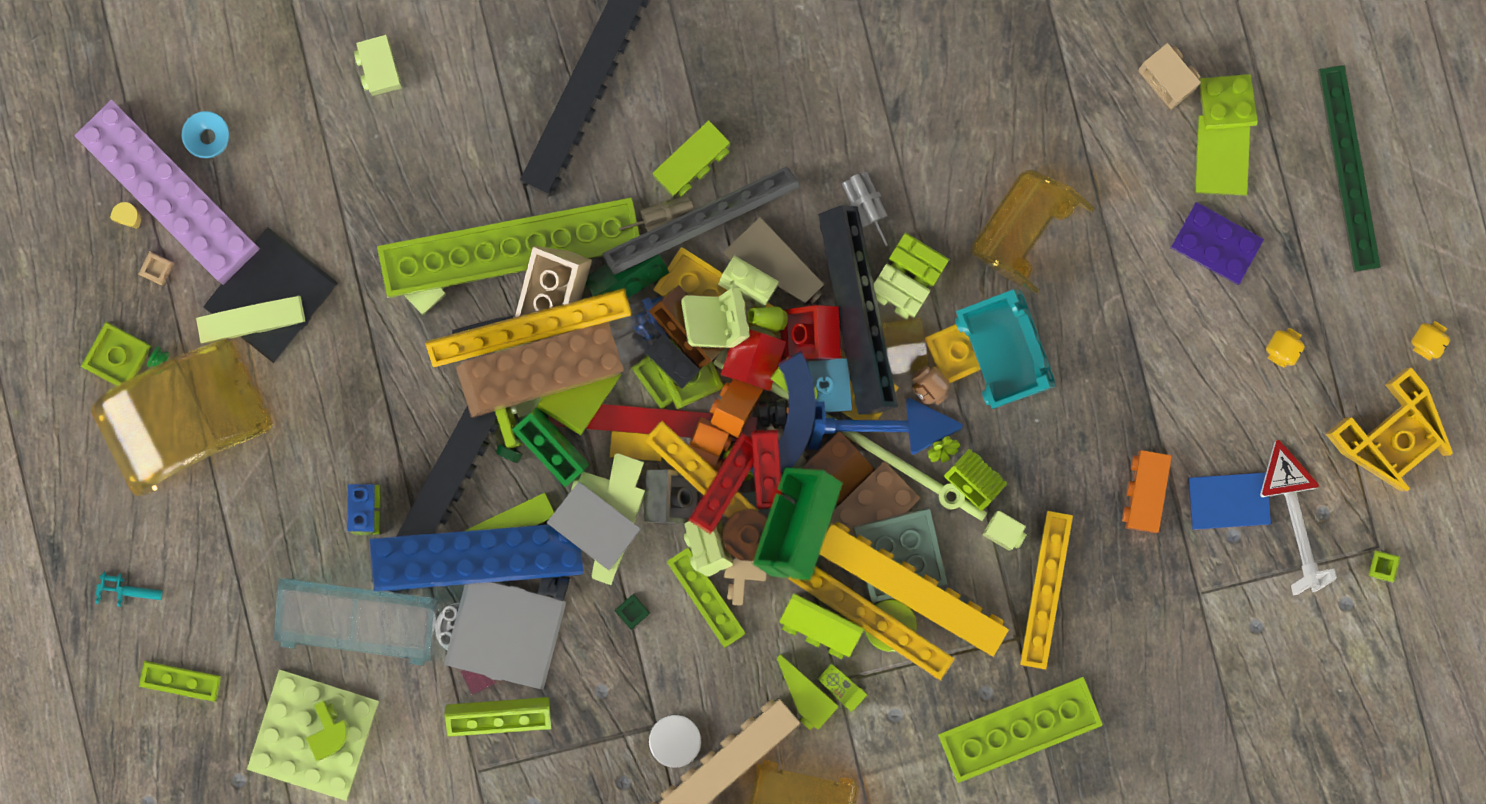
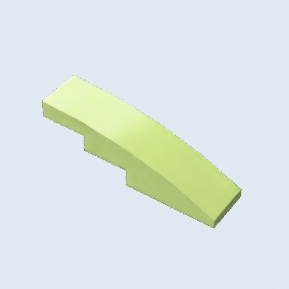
[196,296,305,343]

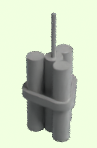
[842,172,888,246]

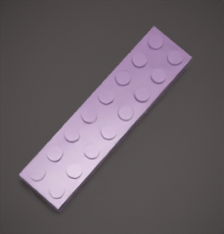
[74,100,260,285]

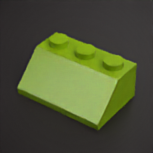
[779,594,864,659]

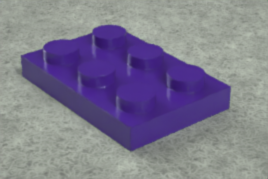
[1170,202,1264,285]

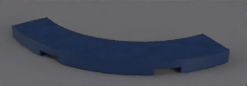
[750,351,816,477]

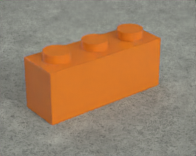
[1122,450,1172,533]

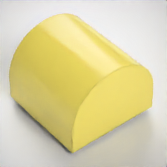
[110,202,141,229]

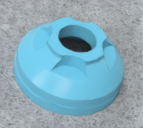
[182,111,230,158]

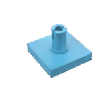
[807,358,852,413]

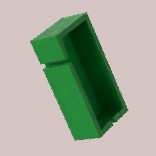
[752,468,843,580]

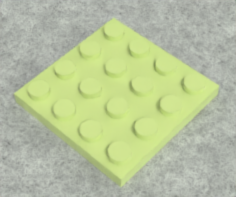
[247,670,379,801]

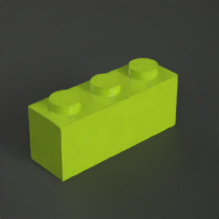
[652,120,730,198]

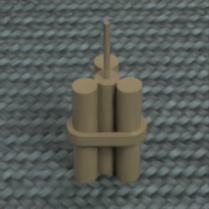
[618,196,693,232]

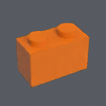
[710,379,763,438]

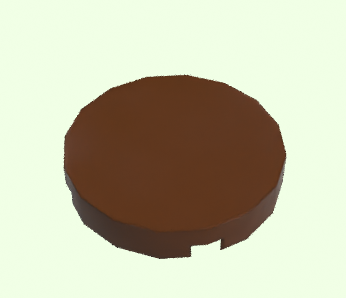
[723,509,768,561]

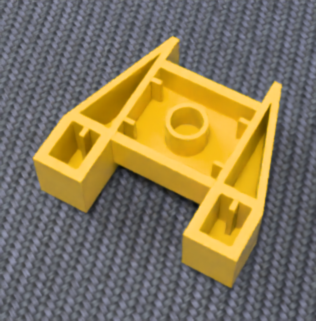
[1326,367,1453,491]

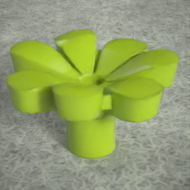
[928,436,960,463]

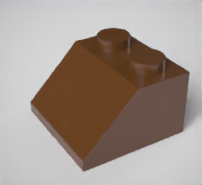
[802,431,875,506]

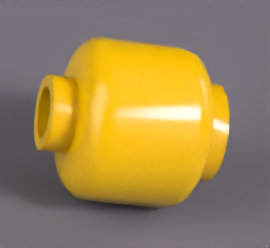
[1411,321,1450,361]
[1266,328,1305,368]

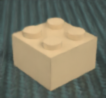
[1138,43,1201,110]

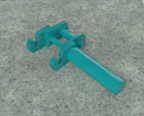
[95,571,163,607]

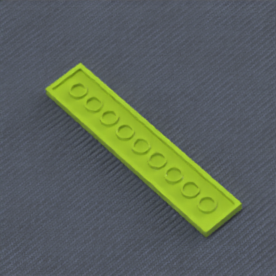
[377,197,640,298]

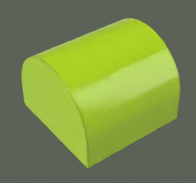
[1368,550,1401,583]

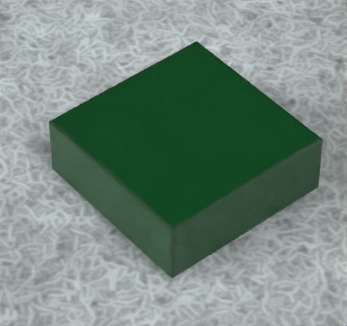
[614,593,650,630]

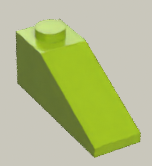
[777,655,839,730]

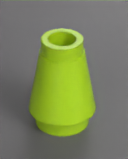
[747,307,788,332]

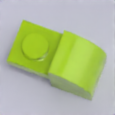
[306,700,349,762]

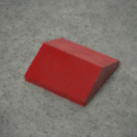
[721,329,786,391]

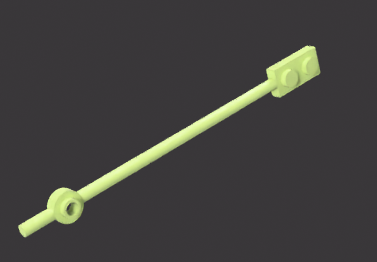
[713,348,987,521]

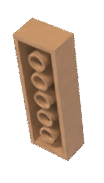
[456,322,624,417]

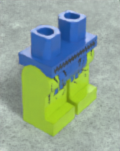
[347,484,381,535]

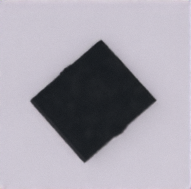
[203,227,338,363]

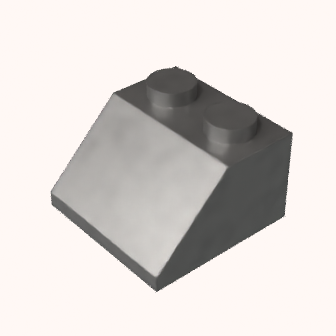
[644,470,703,524]

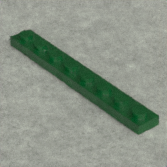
[1318,65,1381,273]

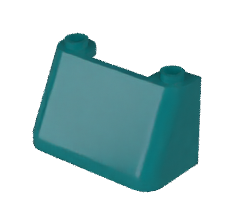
[955,289,1056,409]

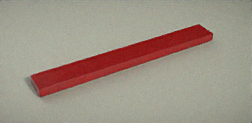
[549,404,757,442]

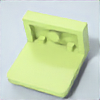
[681,287,749,348]

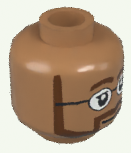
[911,365,950,404]

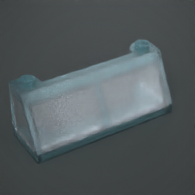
[274,578,440,666]

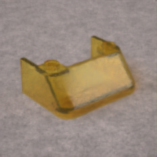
[971,170,1095,294]

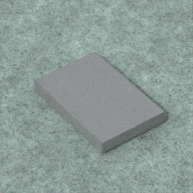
[547,482,641,571]

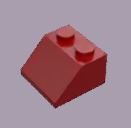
[780,305,841,361]

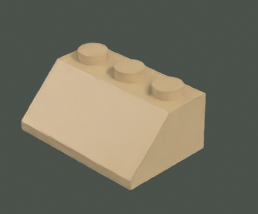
[515,246,592,336]

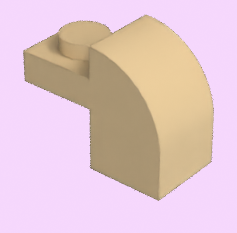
[724,558,766,606]

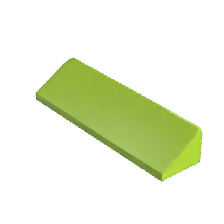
[445,697,551,737]

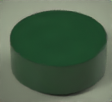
[496,443,523,463]

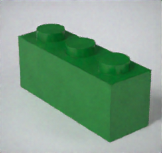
[512,407,590,487]

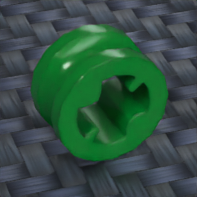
[147,346,170,373]

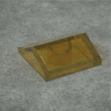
[882,318,929,375]

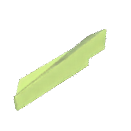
[592,453,645,585]

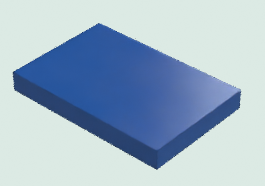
[1188,473,1271,530]

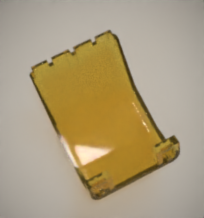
[91,339,274,496]

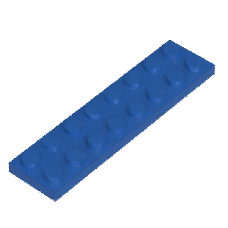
[369,525,583,592]

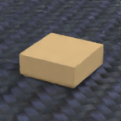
[138,251,174,286]

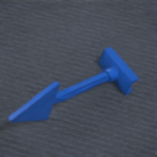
[808,398,963,455]

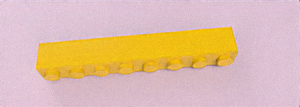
[819,521,1009,657]

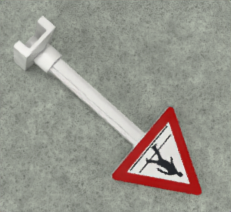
[1260,440,1337,596]

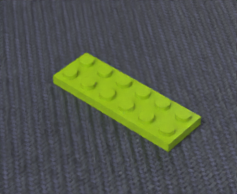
[938,677,1103,783]

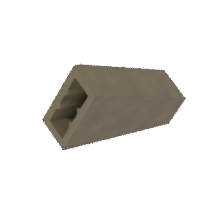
[722,217,824,305]

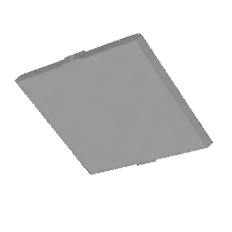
[444,582,566,690]

